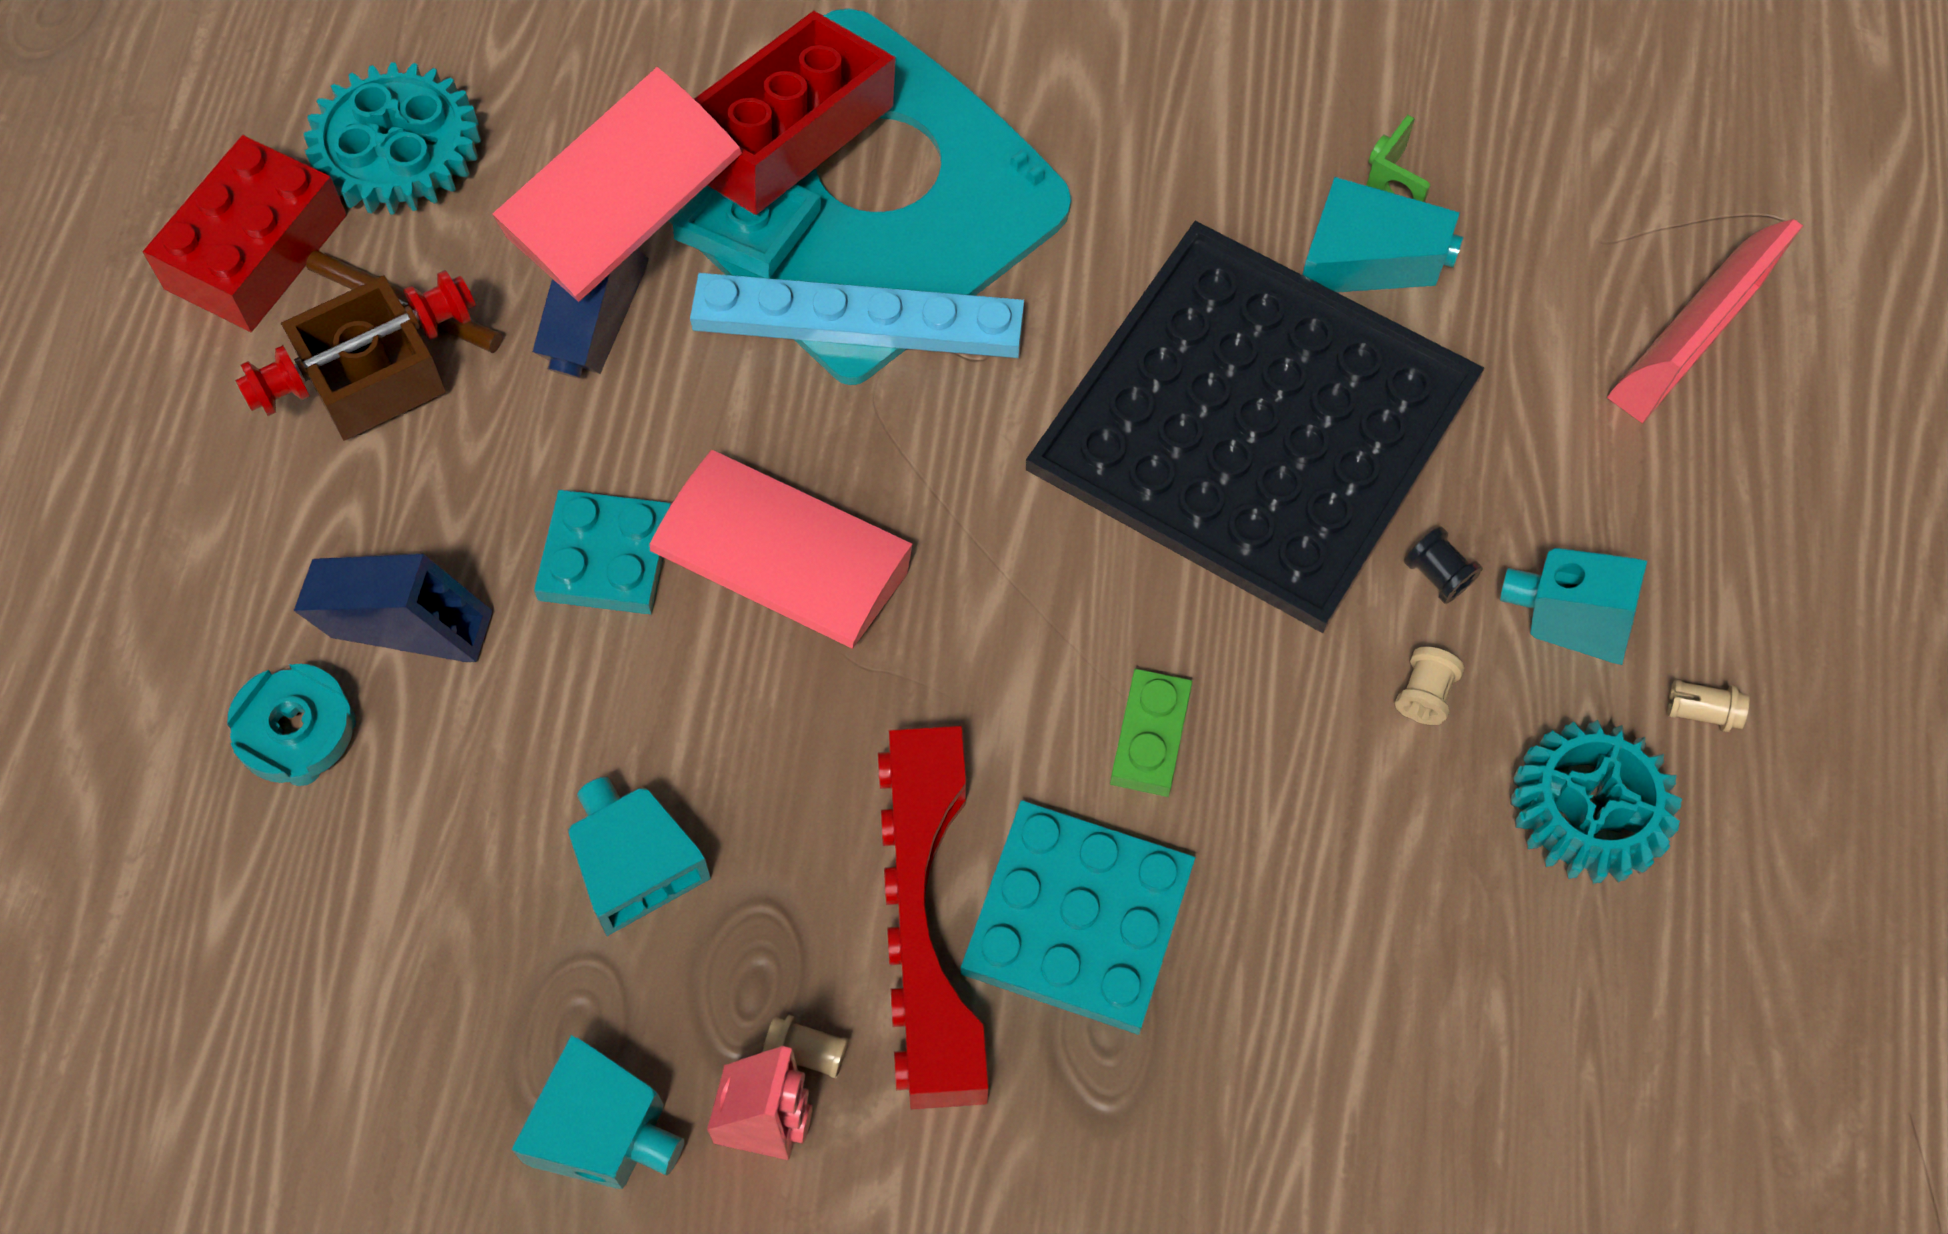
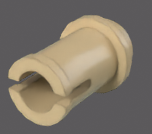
[1667,679,1749,732]
[763,1015,848,1078]

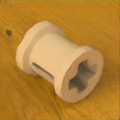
[1395,647,1465,725]

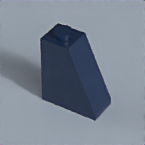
[532,249,649,379]
[294,554,493,662]

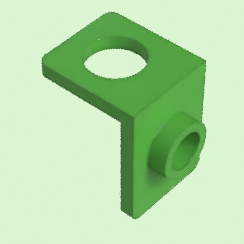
[1366,115,1430,202]

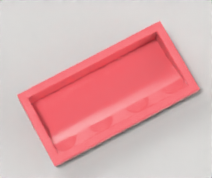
[492,67,742,302]
[1607,219,1803,424]
[650,450,912,649]

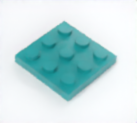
[960,800,1196,1035]

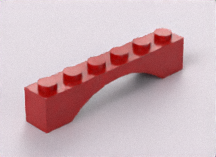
[878,726,988,1110]

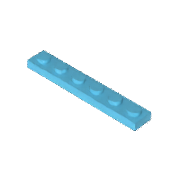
[690,273,1024,358]

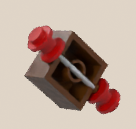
[235,270,476,441]

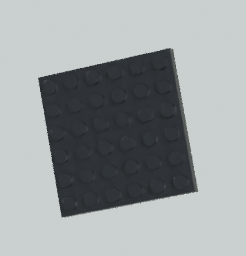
[1025,221,1485,633]

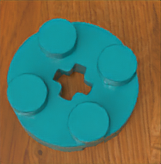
[227,664,356,786]

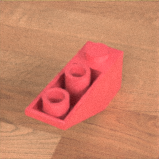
[707,1046,812,1160]

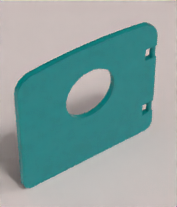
[668,9,1071,385]

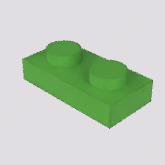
[1110,668,1192,797]

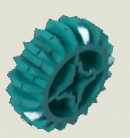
[1511,720,1683,885]

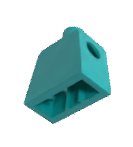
[1500,548,1647,665]
[568,777,711,936]
[511,1035,684,1189]

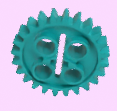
[303,62,481,215]

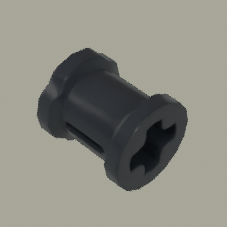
[1404,527,1483,604]

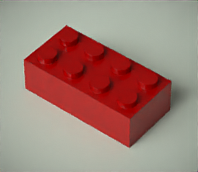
[694,10,896,215]

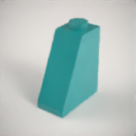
[1302,177,1463,293]

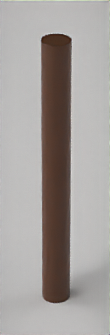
[306,250,502,353]

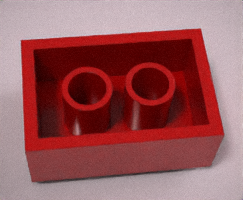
[142,135,347,333]

